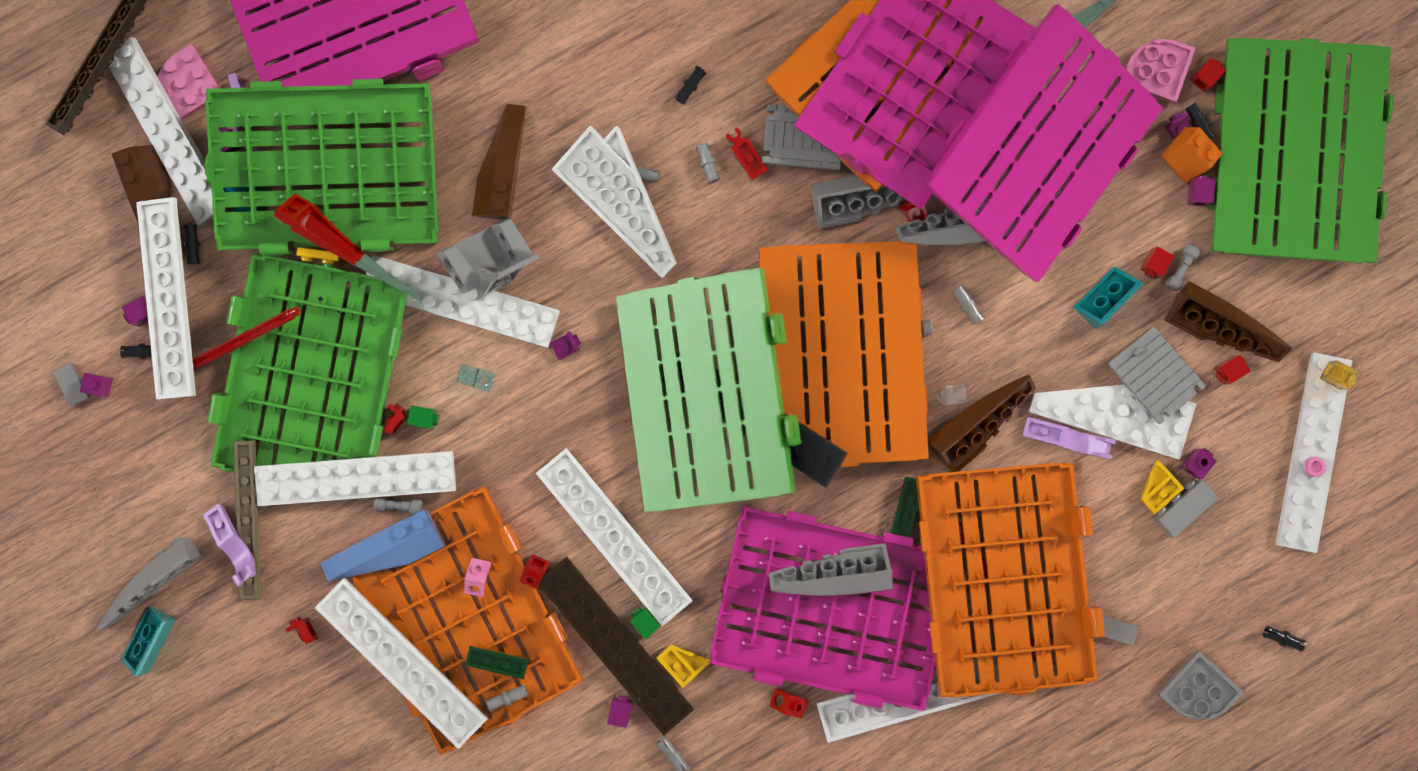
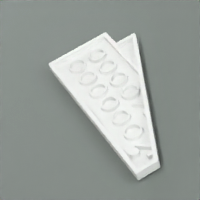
[552,126,677,278]
[1028,385,1197,460]

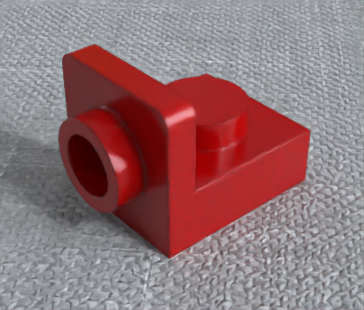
[899,201,928,222]
[383,403,408,435]
[520,554,550,589]
[285,617,319,645]

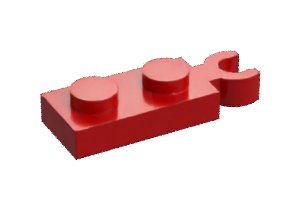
[726,128,768,181]

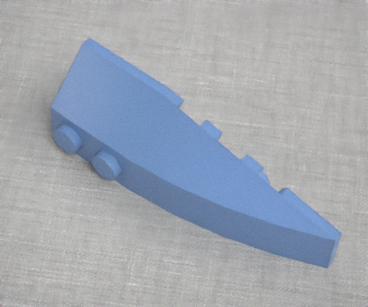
[320,510,445,581]

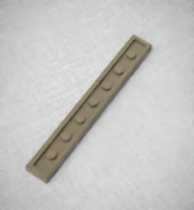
[233,440,261,600]

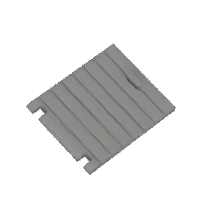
[762,104,841,171]
[1107,327,1206,425]

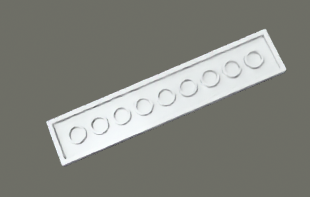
[108,37,213,226]
[137,197,196,399]
[365,255,560,348]
[1275,352,1352,553]
[536,448,693,626]
[254,451,456,506]
[315,578,488,749]
[816,655,999,743]

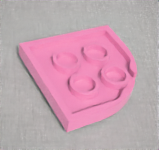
[1125,39,1195,104]
[158,44,220,120]

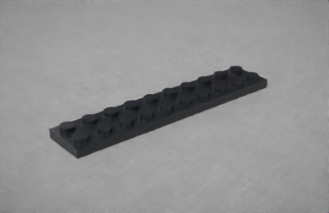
[662,351,848,488]

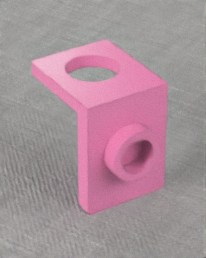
[464,558,491,597]

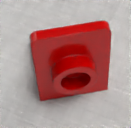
[769,688,808,718]

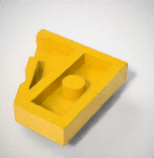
[296,247,341,265]
[1140,460,1184,514]
[656,645,709,688]

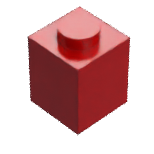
[1190,58,1226,93]
[1141,246,1174,279]
[1214,355,1251,385]

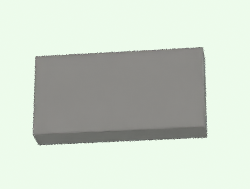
[53,363,91,407]
[1103,615,1139,646]

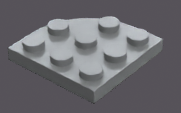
[1157,650,1244,719]

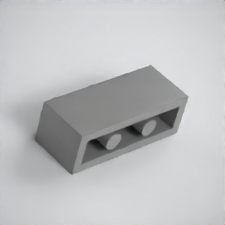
[1153,480,1219,538]

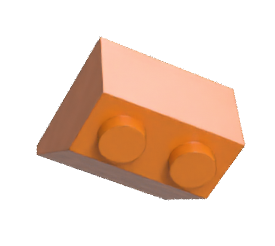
[1161,127,1223,182]

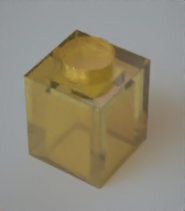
[1320,360,1358,390]

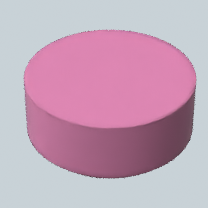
[1303,457,1326,477]

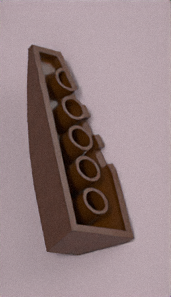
[472,104,526,220]
[112,145,171,224]
[1165,281,1292,362]
[928,375,1036,472]

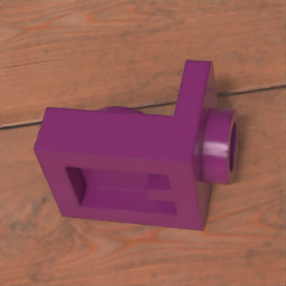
[1165,112,1191,140]
[550,331,581,360]

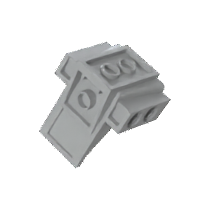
[436,218,540,298]

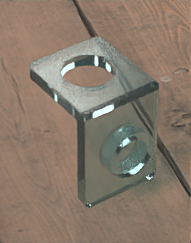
[457,363,495,392]

